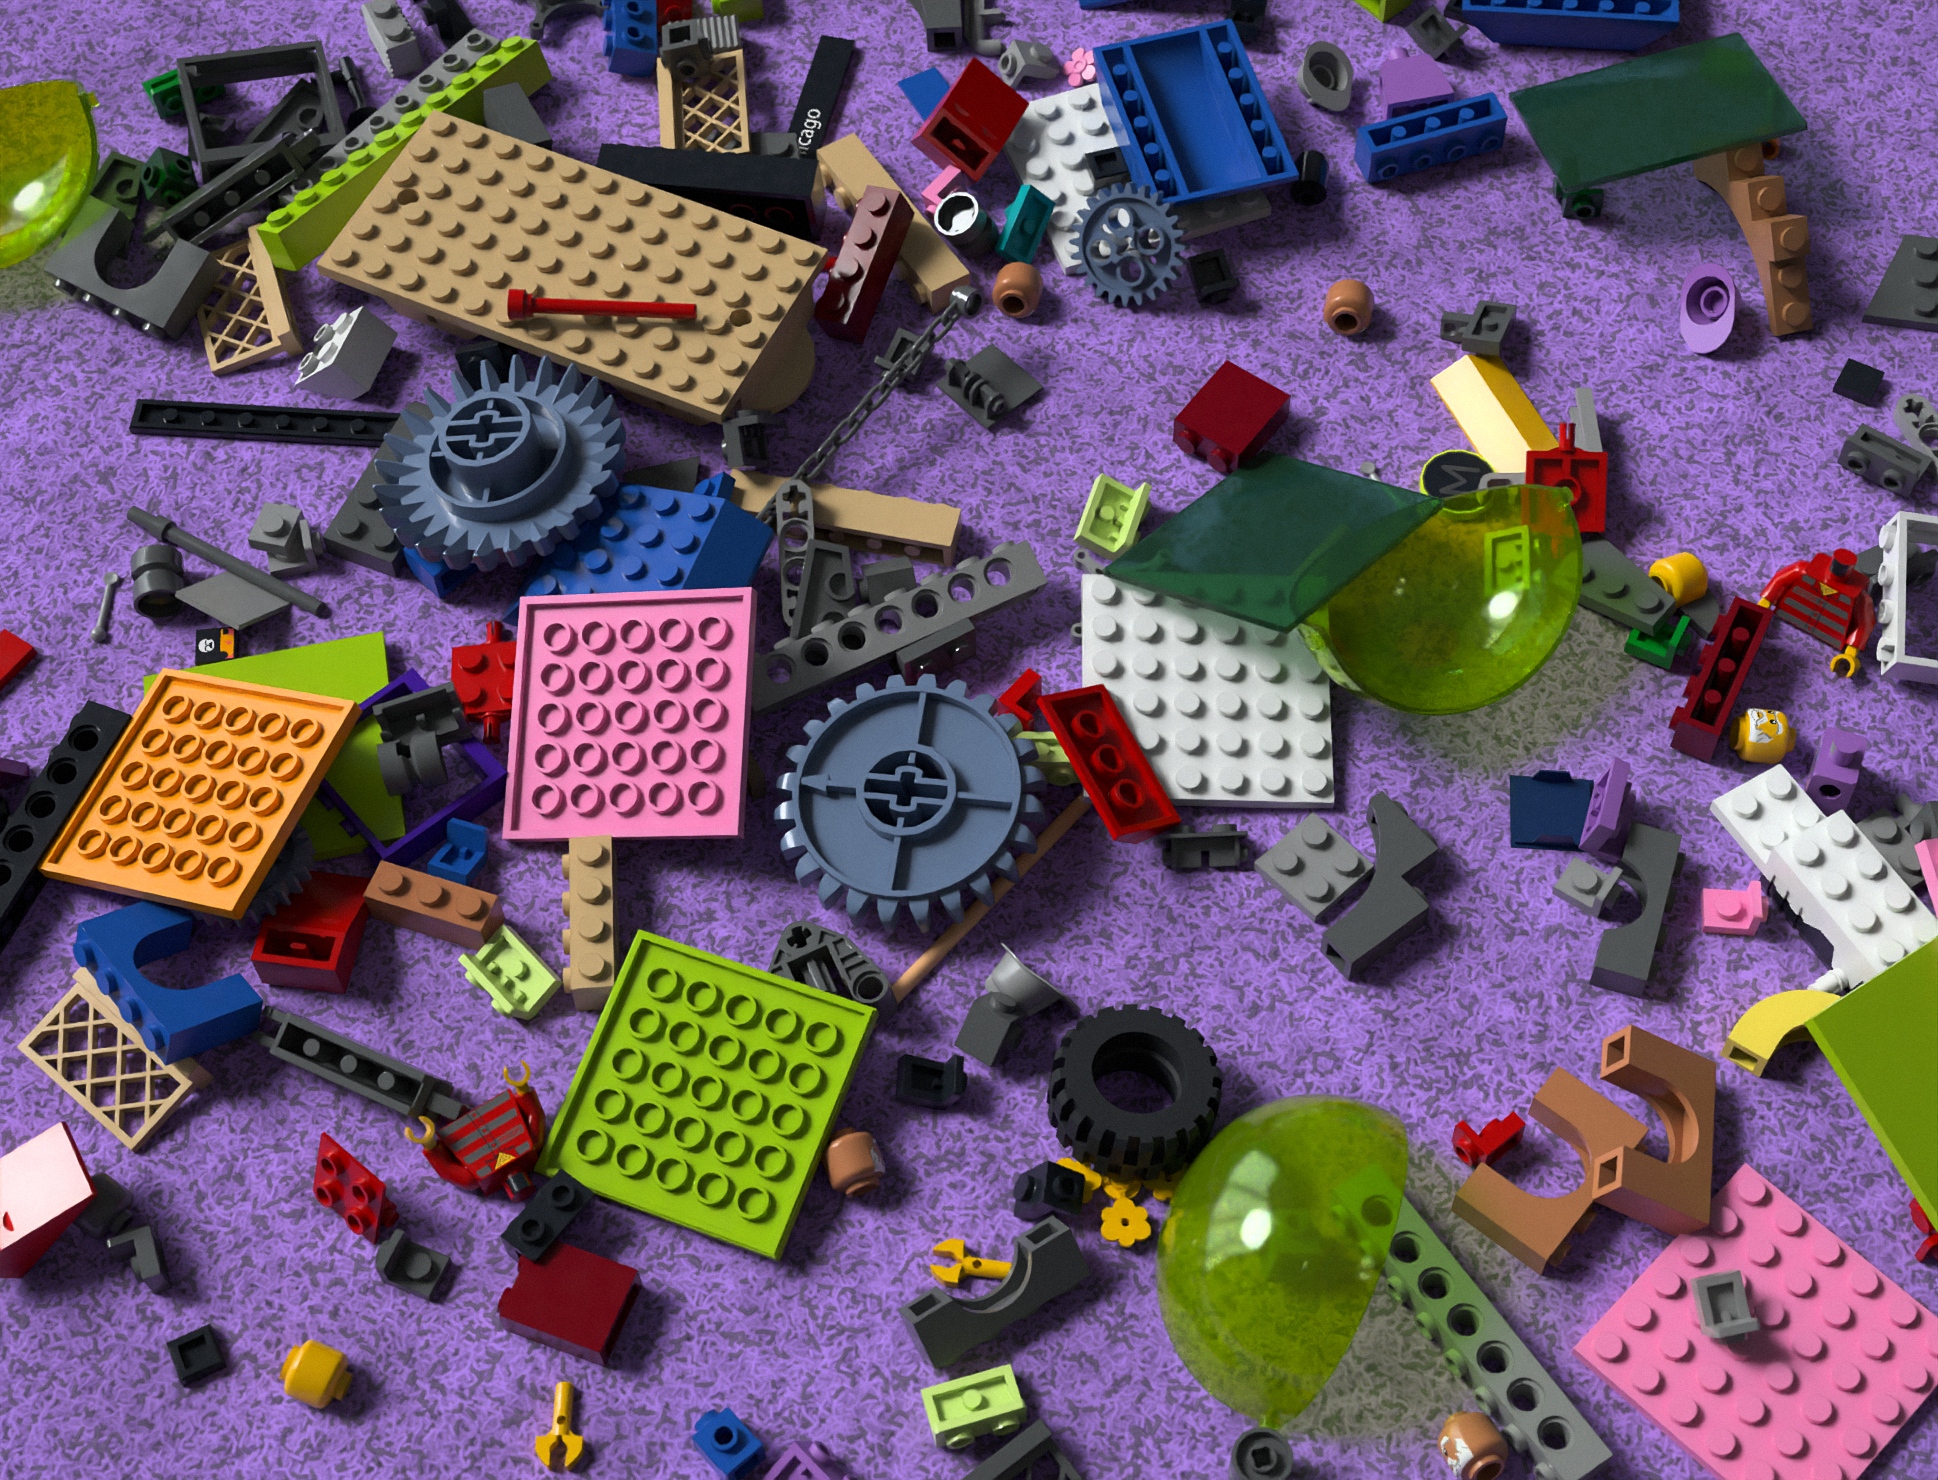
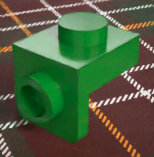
[1623,615,1693,670]

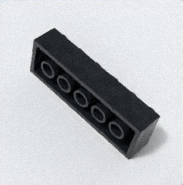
[596,143,828,241]

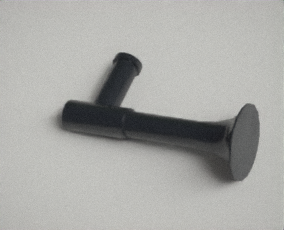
[309,56,378,132]

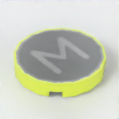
[1419,450,1498,520]

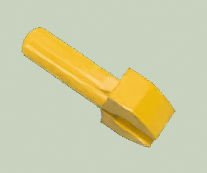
[930,1238,1012,1288]
[535,1381,585,1471]

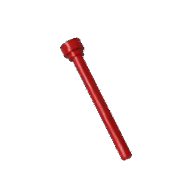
[507,289,697,321]

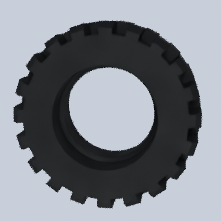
[1046,1004,1223,1181]

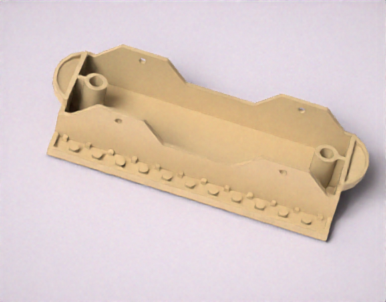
[316,110,829,426]

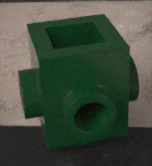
[140,146,198,209]

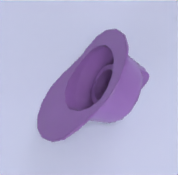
[1680,263,1742,354]

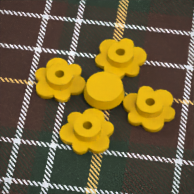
[1056,1158,1194,1248]

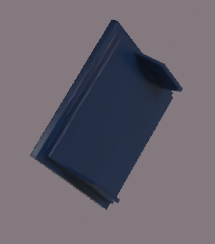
[1509,770,1594,852]

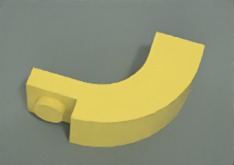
[1720,990,1842,1078]

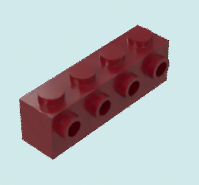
[814,185,915,345]
[1668,596,1774,762]

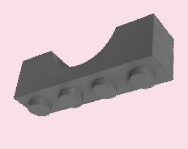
[1589,822,1686,999]
[897,1215,1091,1370]

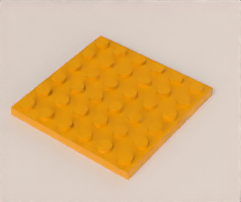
[37,668,363,920]

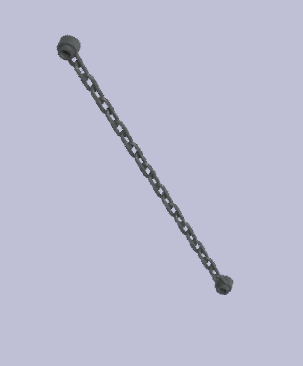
[755,285,984,526]

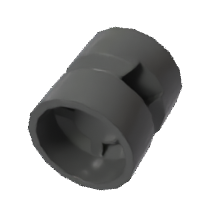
[934,192,999,259]
[130,544,187,619]
[377,731,448,797]
[1228,1427,1294,1480]

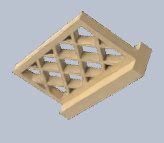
[657,49,752,155]
[197,223,305,376]
[17,967,215,1153]

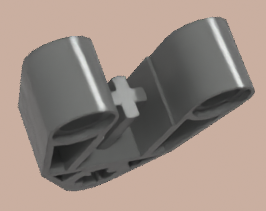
[767,921,898,1024]

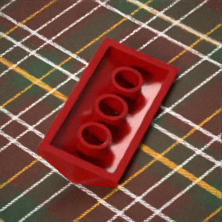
[1036,684,1181,844]

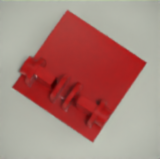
[312,1132,399,1245]

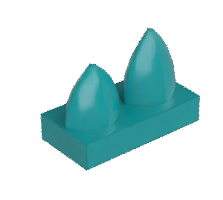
[994,184,1056,265]

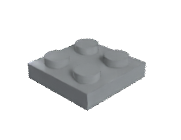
[1253,812,1375,923]

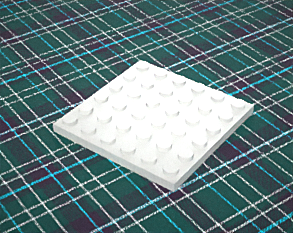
[1002,83,1271,276]
[1081,574,1334,808]

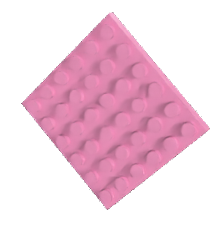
[502,587,758,842]
[1571,1163,1938,1480]

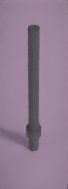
[127,506,326,617]

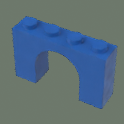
[73,900,263,1066]

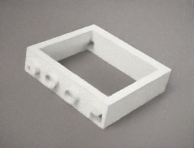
[1876,511,1938,685]

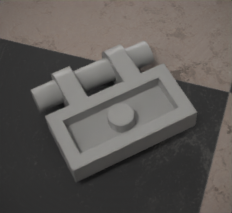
[1855,793,1926,891]

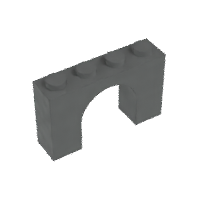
[43,195,224,342]

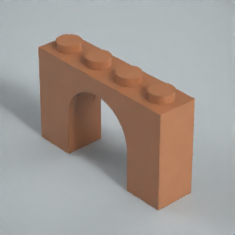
[1592,1024,1717,1237]
[1451,1066,1650,1276]

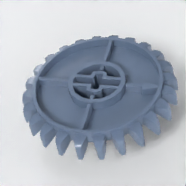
[373,354,626,572]
[774,674,1047,934]

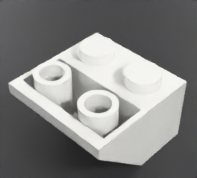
[295,306,399,400]

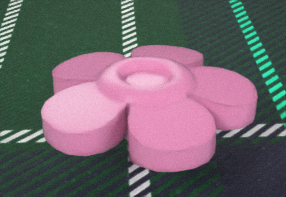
[1063,48,1097,87]

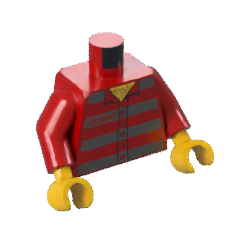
[1758,548,1877,678]
[405,1060,546,1203]

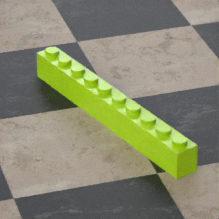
[256,36,553,272]

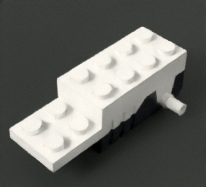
[1710,763,1938,994]

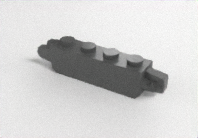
[140,128,321,262]
[250,1005,472,1124]

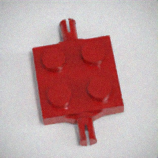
[1523,423,1608,559]
[451,621,517,745]

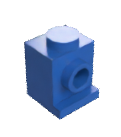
[691,1407,766,1480]

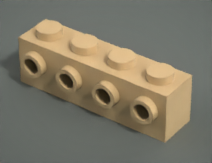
[562,834,620,1011]

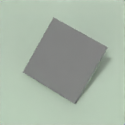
[175,571,290,630]

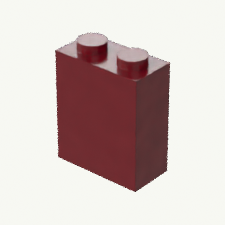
[1173,360,1291,477]
[497,1241,643,1367]

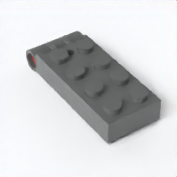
[322,401,434,578]

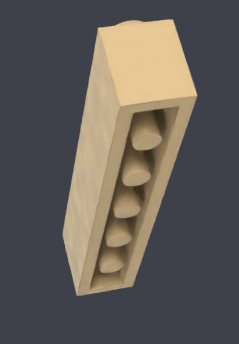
[817,133,970,314]
[730,469,962,567]

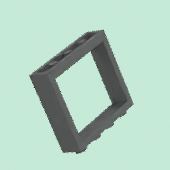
[176,40,346,185]

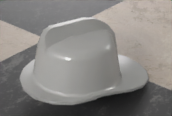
[1296,41,1353,112]
[985,943,1080,1016]

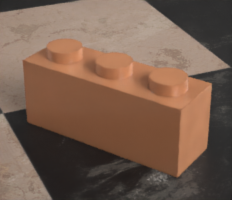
[363,860,505,951]

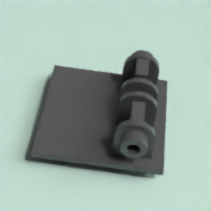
[936,343,1044,430]

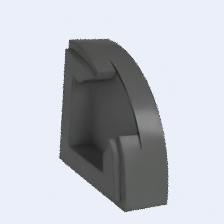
[1677,587,1720,641]

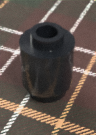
[1290,150,1329,206]

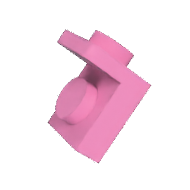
[921,164,968,224]
[1701,880,1768,936]

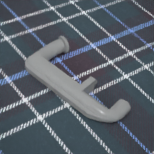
[964,0,1006,56]

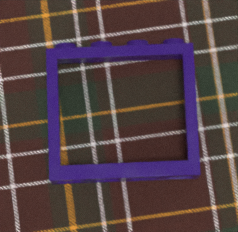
[315,668,508,870]

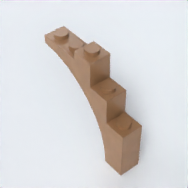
[1690,136,1813,336]

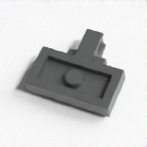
[1440,300,1517,356]

